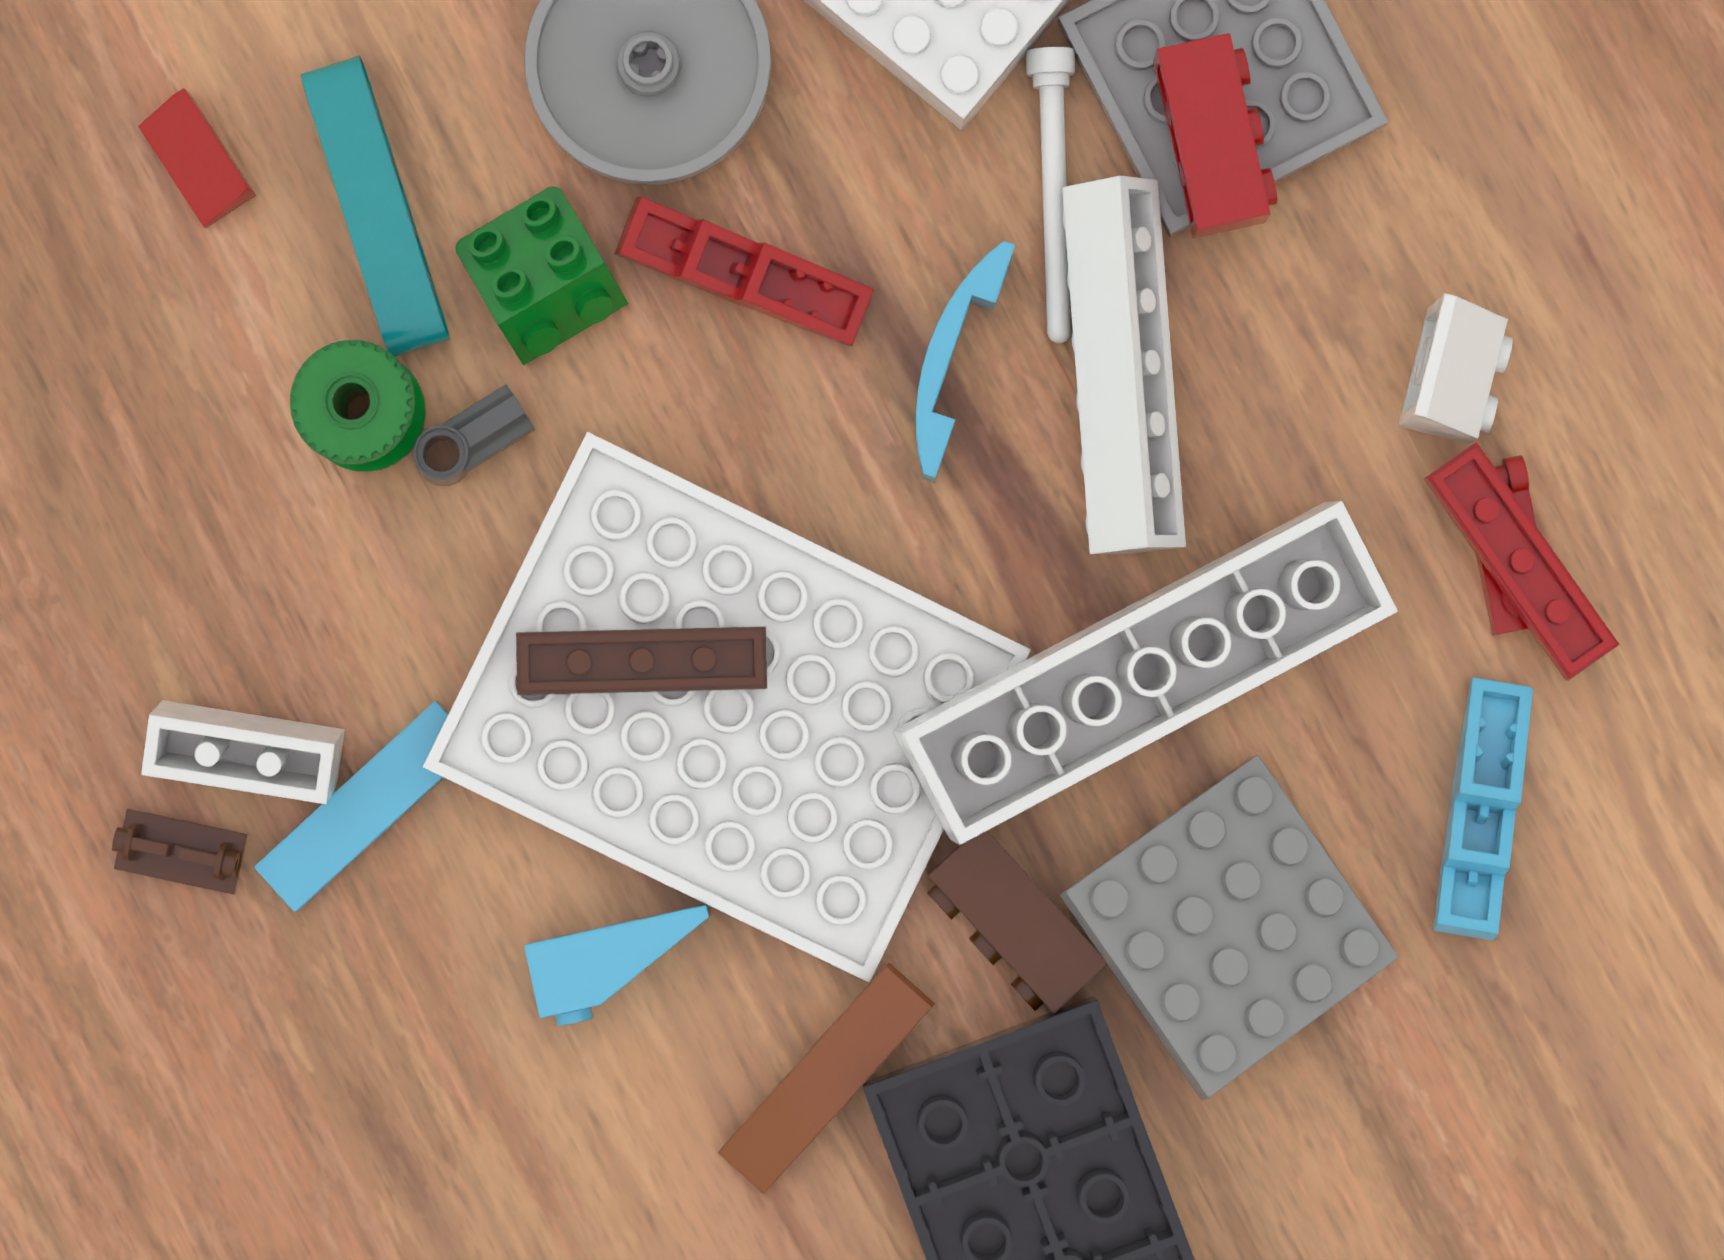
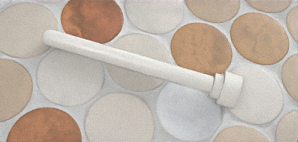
[1026,47,1075,343]

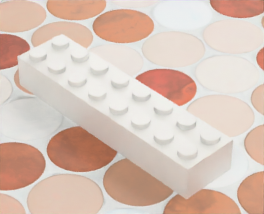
[893,501,1398,845]

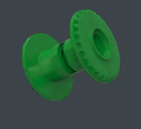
[290,340,426,472]

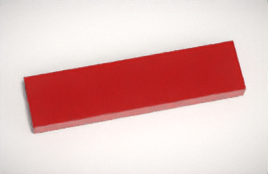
[1424,442,1620,681]

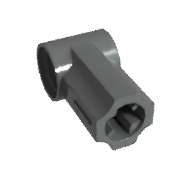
[413,384,535,486]

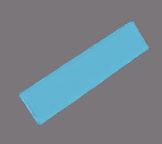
[254,701,449,912]

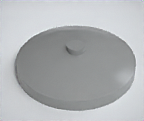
[524,0,771,185]

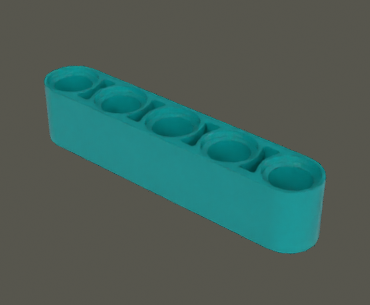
[301,55,450,357]

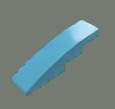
[1433,677,1533,941]

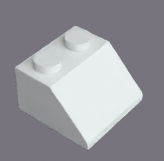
[1398,293,1513,444]

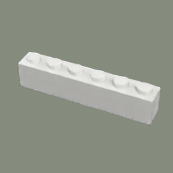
[1062,176,1186,554]

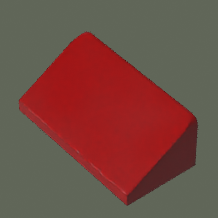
[138,88,256,229]

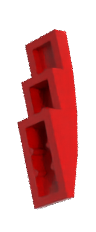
[614,196,874,346]

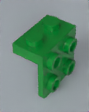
[455,187,628,366]

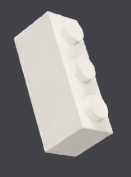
[141,700,345,804]

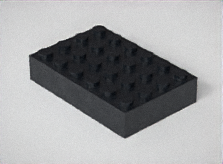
[863,997,1195,1260]

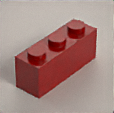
[1153,33,1278,239]

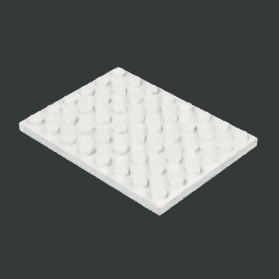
[423,432,1031,983]

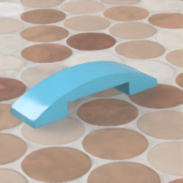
[915,241,1015,482]

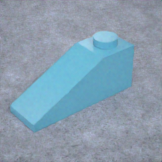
[524,904,711,1026]

